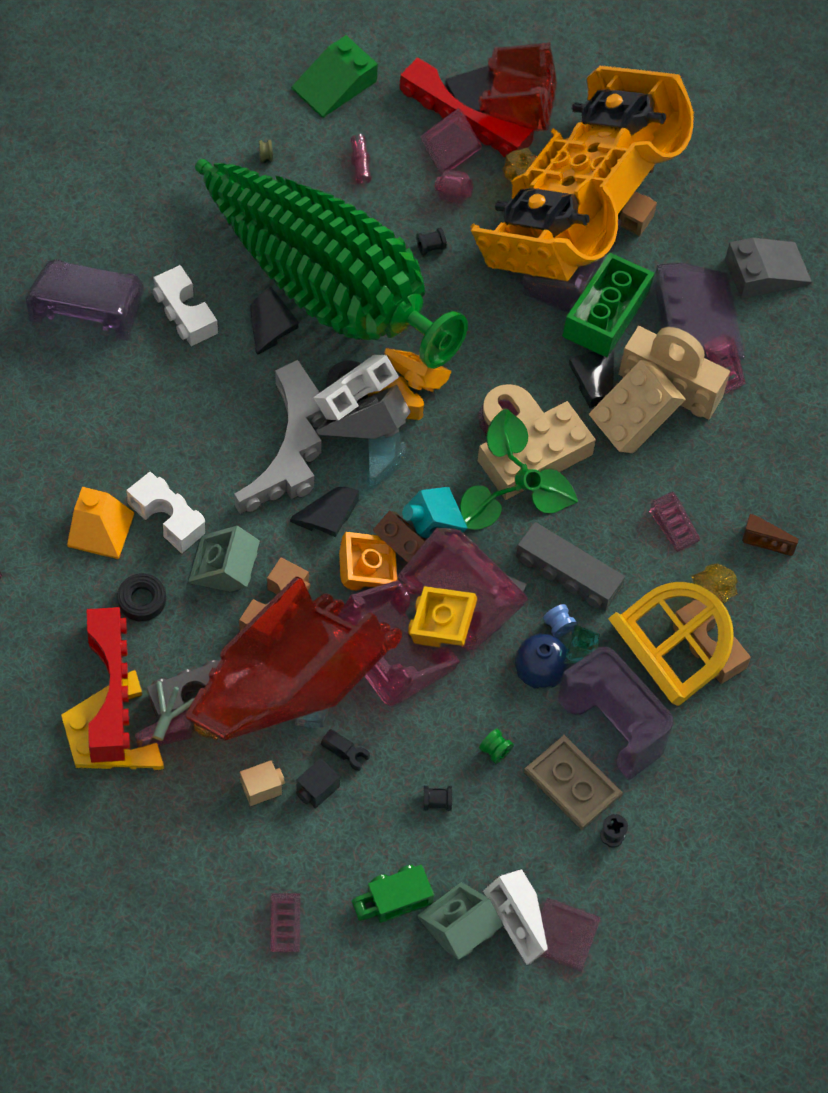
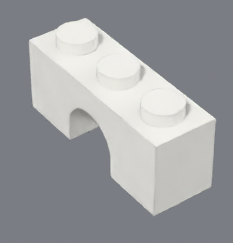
[152,265,218,346]
[313,355,399,421]
[127,472,205,553]

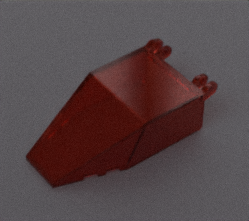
[185,577,402,741]

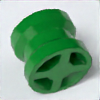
[479,729,514,764]

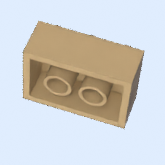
[589,360,686,453]

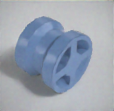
[543,604,577,638]

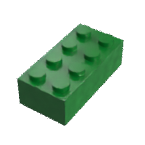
[562,253,655,358]

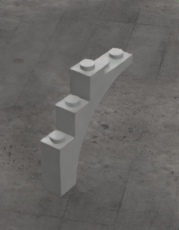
[234,360,326,514]

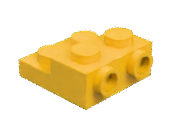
[408,586,477,647]

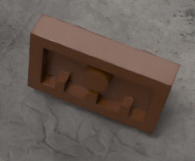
[373,510,435,565]

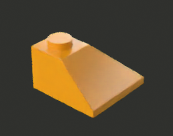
[67,487,135,559]

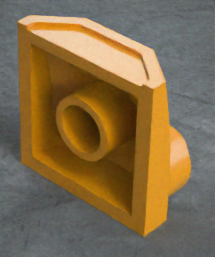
[384,348,452,392]
[339,532,399,591]

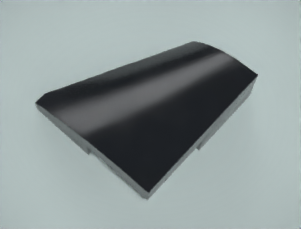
[250,287,299,355]
[569,351,614,408]
[290,487,359,537]

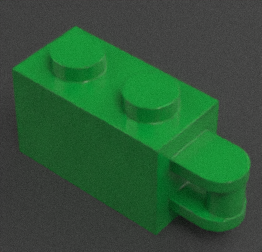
[351,864,434,923]

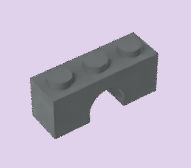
[147,658,237,721]

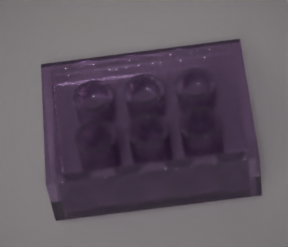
[654,263,745,362]

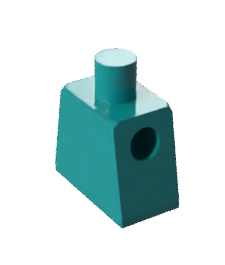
[402,487,467,543]

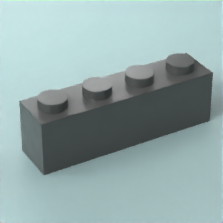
[516,522,625,611]

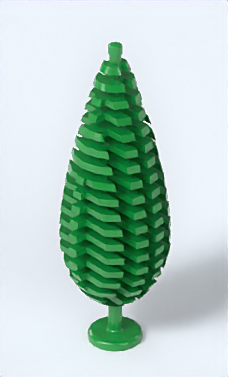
[195,159,468,369]

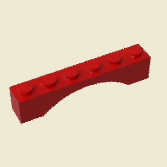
[399,57,534,161]
[87,607,130,763]

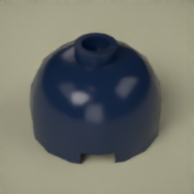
[515,634,569,689]

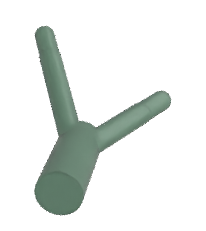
[152,681,197,741]

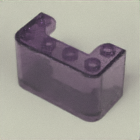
[557,647,674,780]

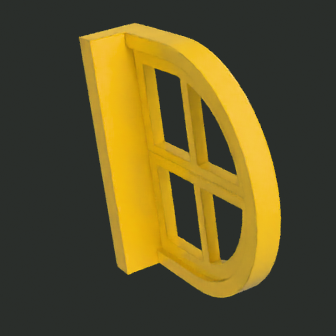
[608,582,734,706]

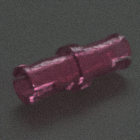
[350,134,372,184]

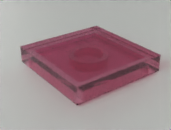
[420,108,482,175]
[540,898,601,972]

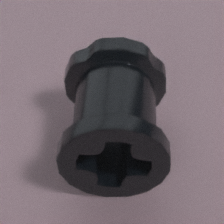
[416,228,447,255]
[423,785,452,811]
[600,814,628,847]

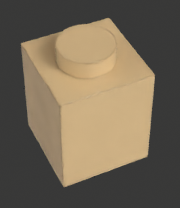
[240,760,285,806]

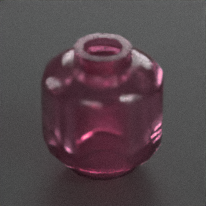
[435,169,473,204]

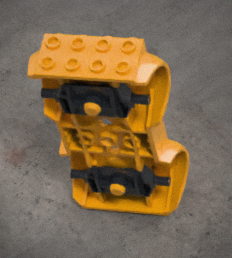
[471,66,694,281]

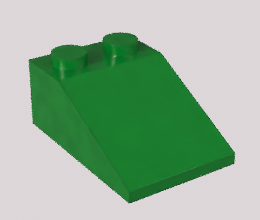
[292,35,378,118]

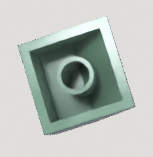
[189,526,260,592]
[417,882,503,959]

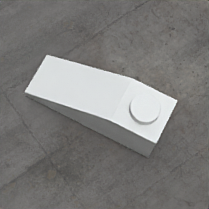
[483,870,548,965]

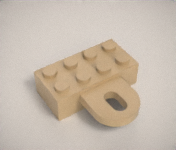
[619,326,730,420]
[478,384,596,500]

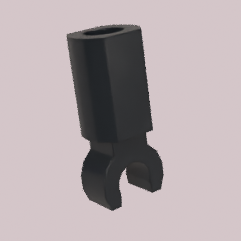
[321,729,370,771]

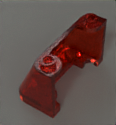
[479,42,557,131]

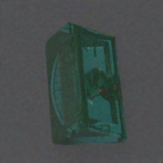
[563,625,600,664]

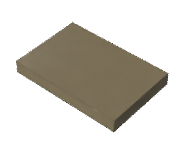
[524,735,622,830]

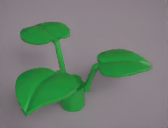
[460,409,578,529]

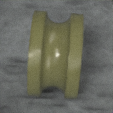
[259,139,273,163]

